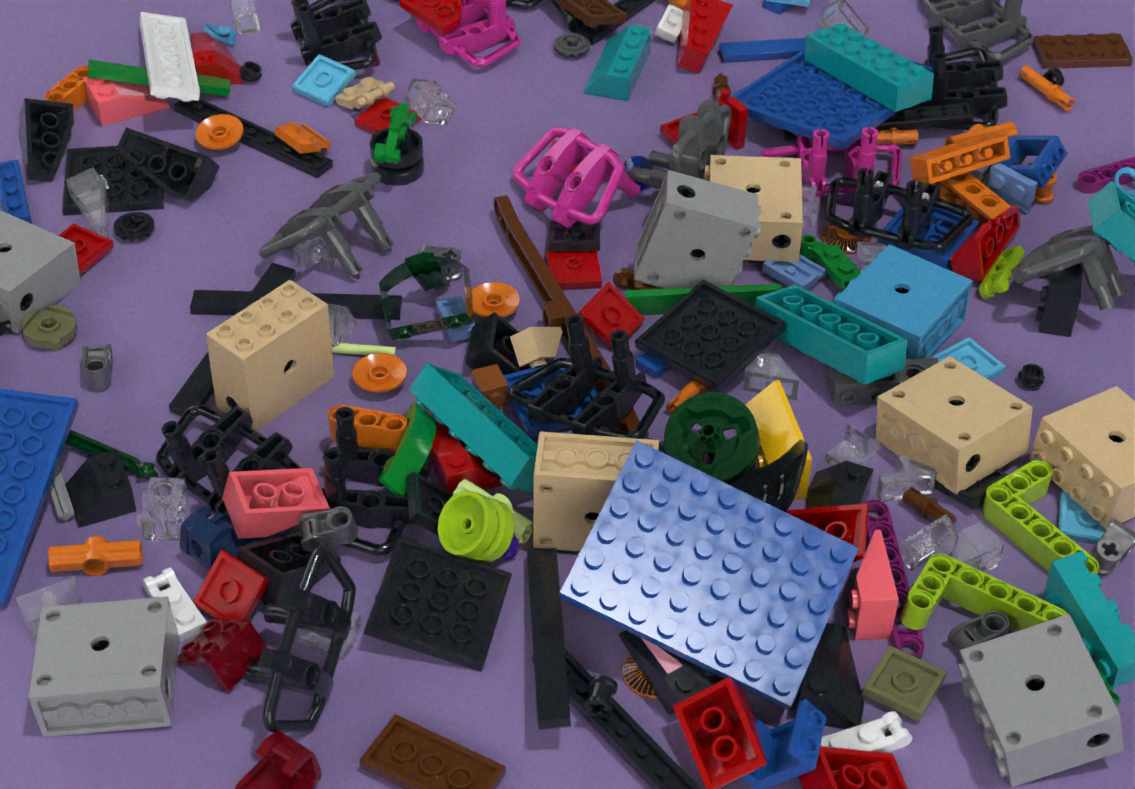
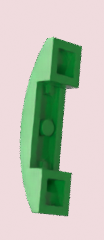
[379,402,436,495]

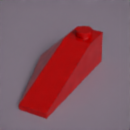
[191,32,243,85]
[950,206,1021,282]
[428,416,502,494]

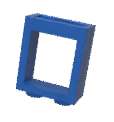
[987,135,1068,187]

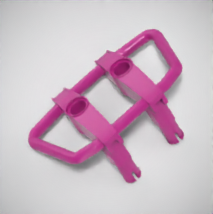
[417,0,521,67]
[513,127,641,228]
[760,127,902,197]

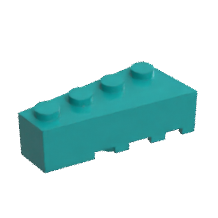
[1042,551,1135,688]

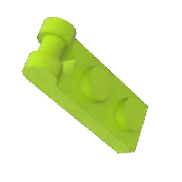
[979,244,1025,299]

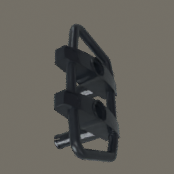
[290,0,382,70]
[922,25,1008,130]
[825,168,974,251]
[508,315,665,439]
[156,404,302,515]
[321,407,431,556]
[245,545,356,733]

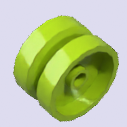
[438,491,515,563]

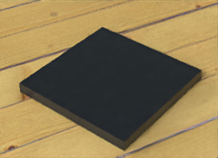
[62,146,164,216]
[635,280,786,392]
[363,537,512,672]

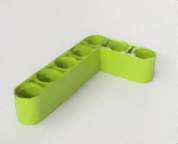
[982,460,1099,574]
[900,554,1068,632]

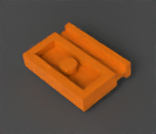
[275,122,331,154]

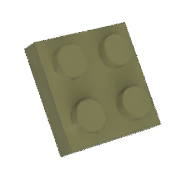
[862,646,947,722]

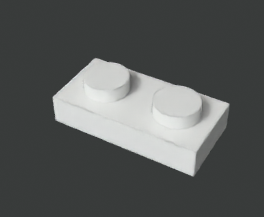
[654,4,683,43]

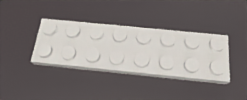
[139,12,200,102]

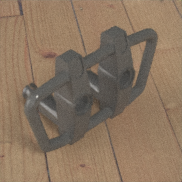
[921,0,1034,61]
[629,100,731,189]
[259,173,394,278]
[1011,225,1126,310]

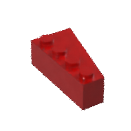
[677,0,733,74]

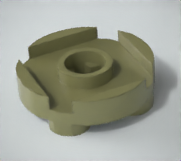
[22,305,78,352]

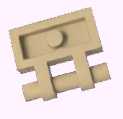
[335,77,395,109]

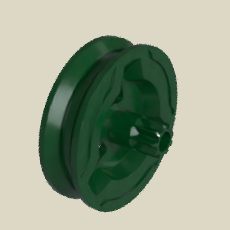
[664,392,760,485]

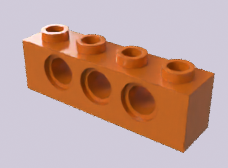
[909,132,1010,184]
[932,172,1012,229]

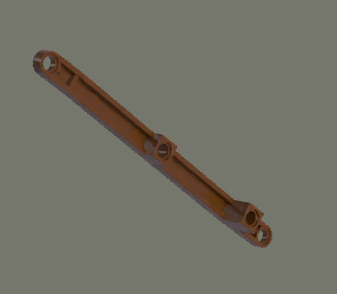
[494,195,647,439]

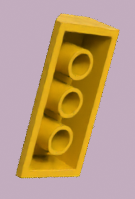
[745,380,812,501]

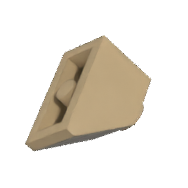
[510,327,562,368]

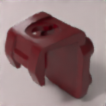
[235,730,322,789]

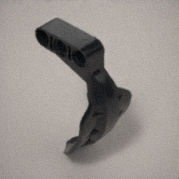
[645,438,808,512]

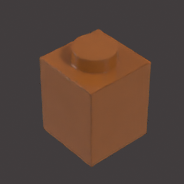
[471,364,508,408]

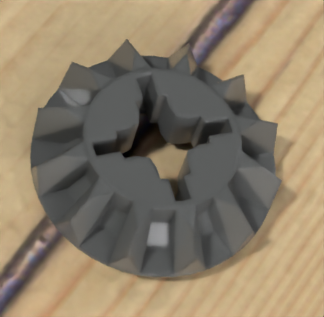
[554,33,590,58]

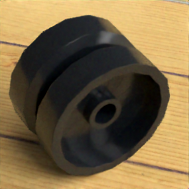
[370,127,424,186]

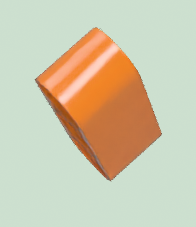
[44,65,88,112]
[328,405,408,451]

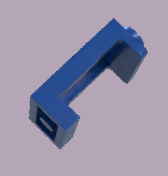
[741,700,827,789]

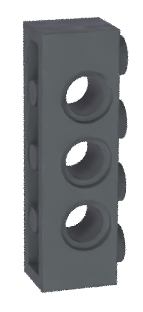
[828,358,939,405]

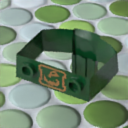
[379,251,473,340]

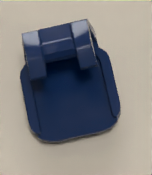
[180,507,260,571]

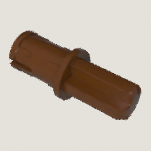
[712,73,731,102]
[902,487,957,529]

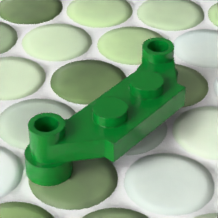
[373,102,417,164]
[800,235,861,294]

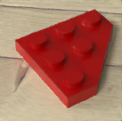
[399,0,463,35]

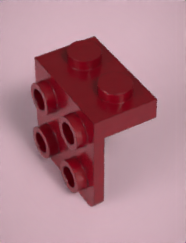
[177,619,268,691]

